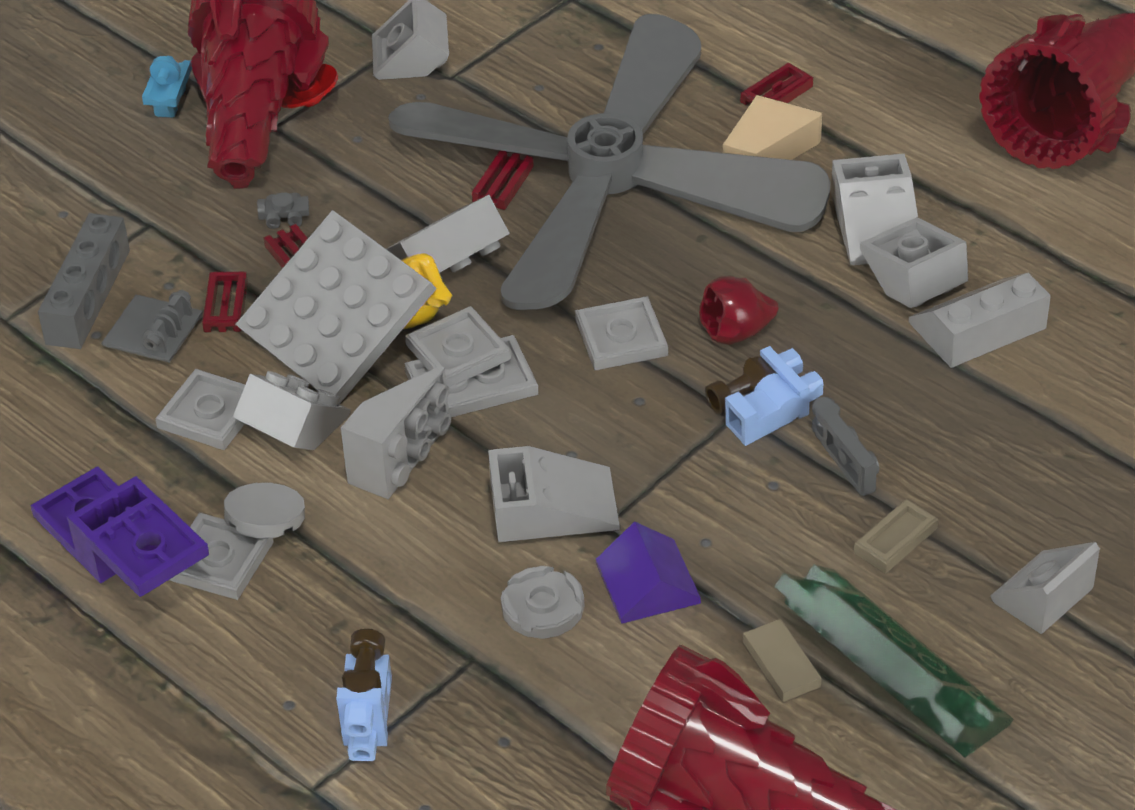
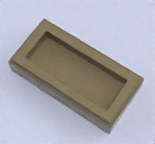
[854,499,938,574]
[743,619,821,702]

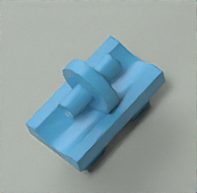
[142,56,192,118]

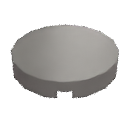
[224,483,305,538]
[501,566,585,639]

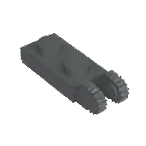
[812,396,879,496]

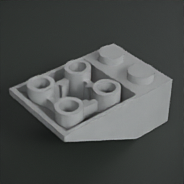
[831,154,918,266]
[341,366,451,499]
[488,446,620,542]

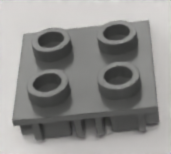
[101,290,203,363]

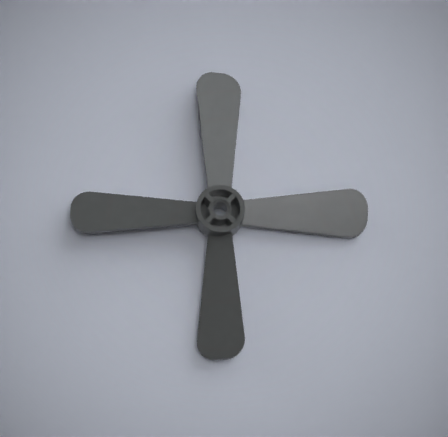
[388,14,830,310]

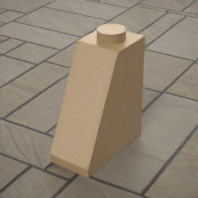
[723,95,822,160]

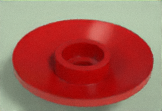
[281,64,338,108]

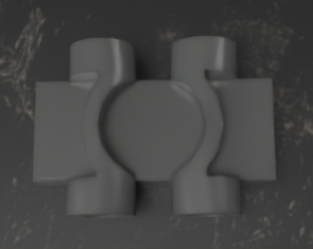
[257,193,309,229]

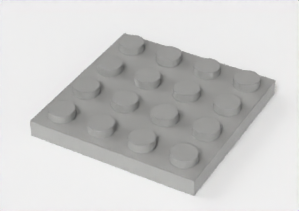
[235,210,437,404]

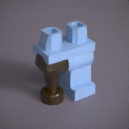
[705,346,823,446]
[336,629,392,761]

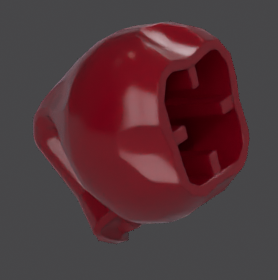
[699,275,779,344]

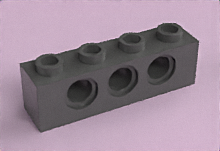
[38,213,130,349]

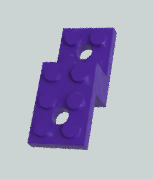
[30,466,209,597]

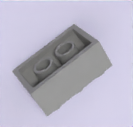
[386,195,510,279]
[908,273,1051,368]

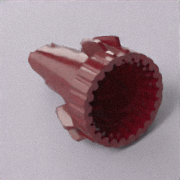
[188,0,329,189]
[979,13,1135,169]
[606,645,897,810]

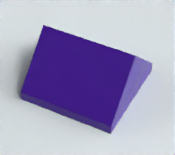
[596,521,701,624]

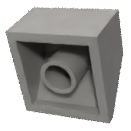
[372,0,449,80]
[860,217,968,308]

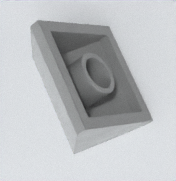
[990,542,1100,634]

